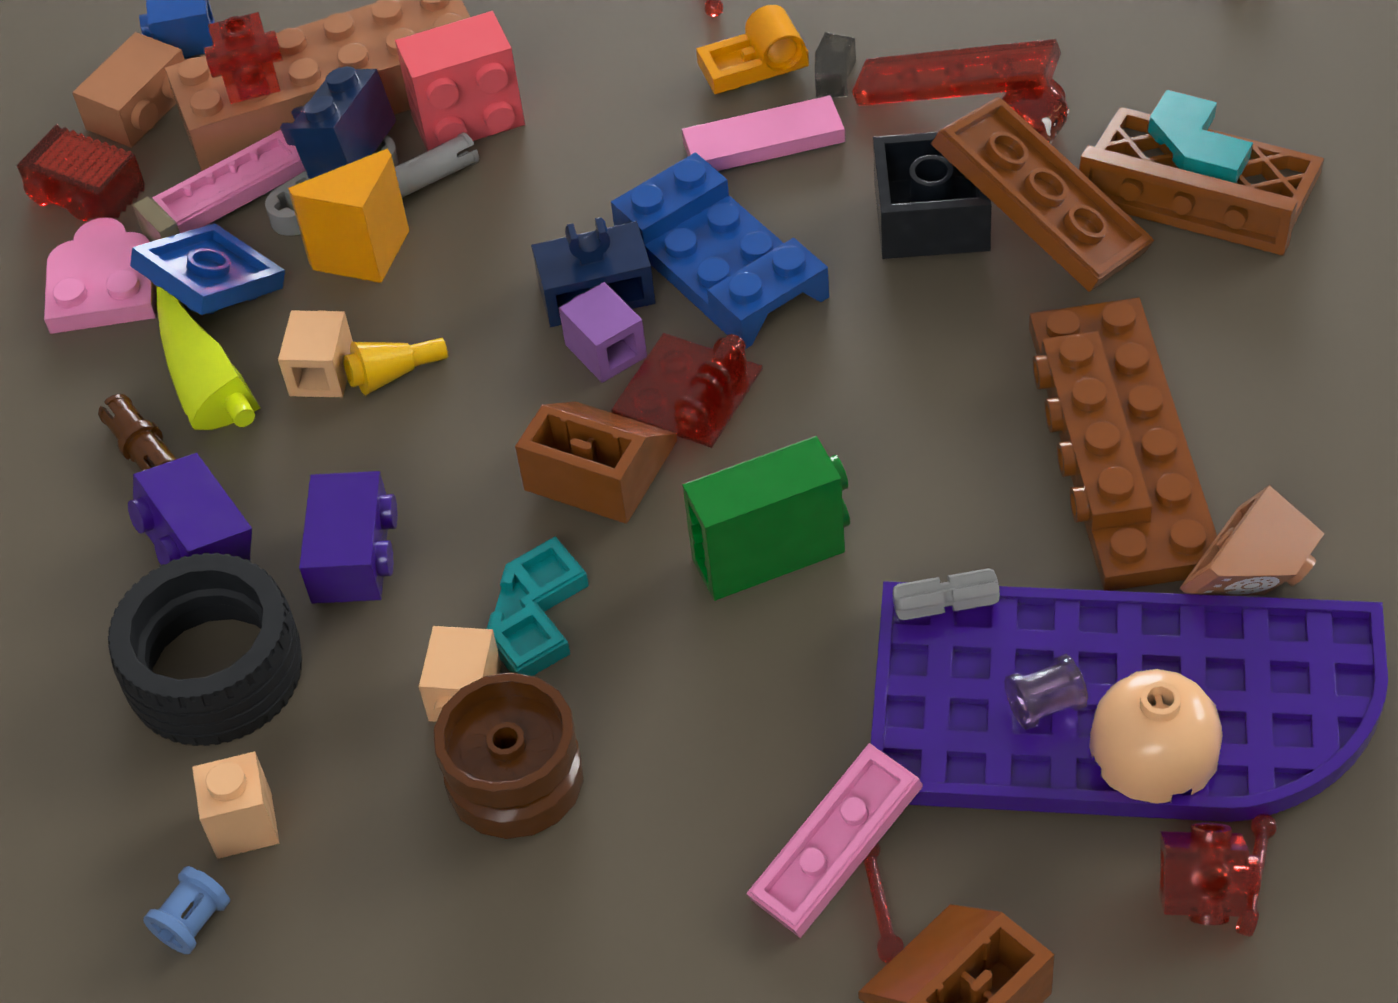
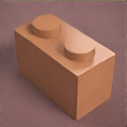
[72,32,185,148]

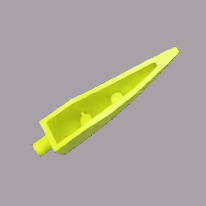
[156,286,261,430]

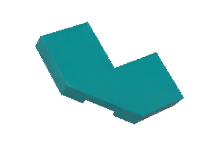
[1148,90,1253,183]
[486,536,589,676]

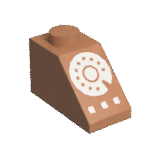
[1179,485,1325,596]

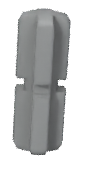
[893,568,1000,620]

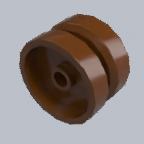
[434,672,584,839]

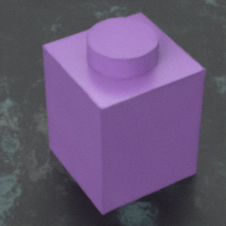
[559,282,647,383]

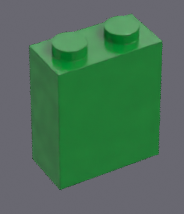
[682,436,850,601]

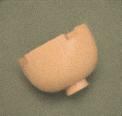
[1089,669,1223,804]

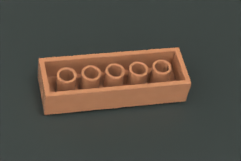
[165,0,470,171]

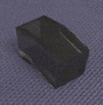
[815,32,856,98]

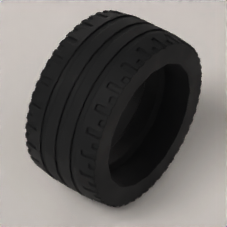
[108,553,302,746]

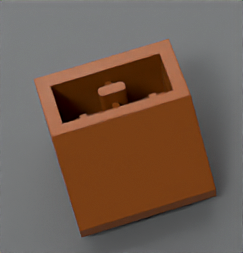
[515,401,677,524]
[858,904,1055,1003]

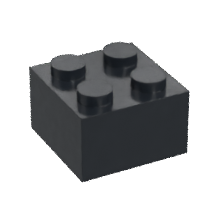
[873,132,992,259]

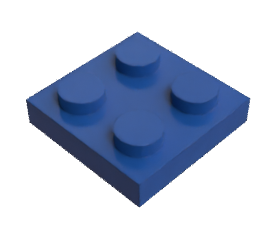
[130,223,285,315]

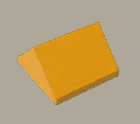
[288,148,409,283]

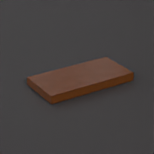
[931,97,1154,292]

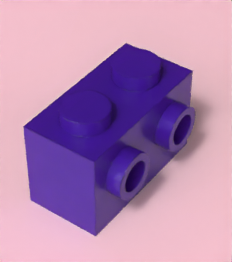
[128,453,252,565]
[299,471,398,604]

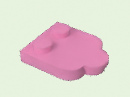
[44,218,156,334]

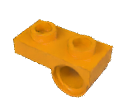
[696,5,809,94]

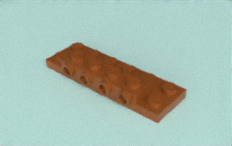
[1029,297,1217,591]

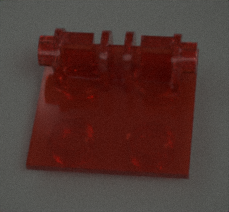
[611,333,763,448]

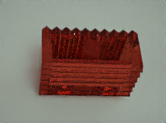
[16,124,145,221]

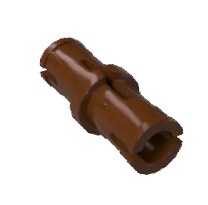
[98,394,177,471]

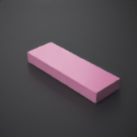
[682,95,845,171]
[746,743,923,938]

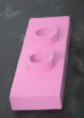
[152,130,305,233]

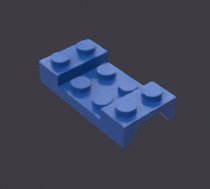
[611,152,829,350]

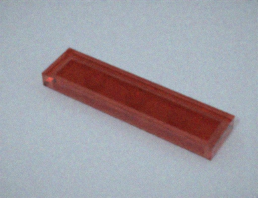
[852,39,1061,106]

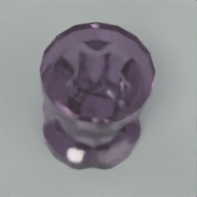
[1004,654,1088,730]

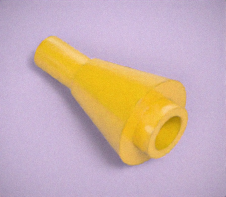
[343,337,448,396]

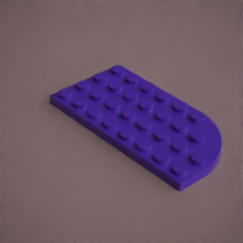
[871,581,1388,822]

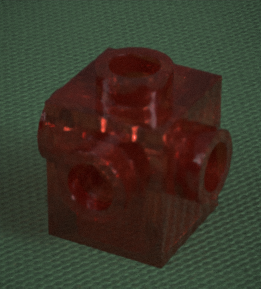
[204,12,283,104]
[1159,823,1261,925]

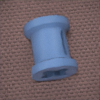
[143,866,231,954]

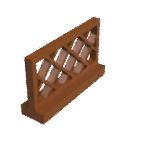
[1079,107,1324,256]

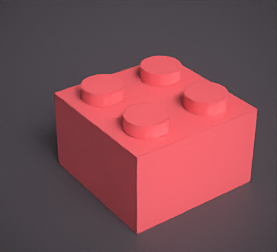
[395,11,525,151]

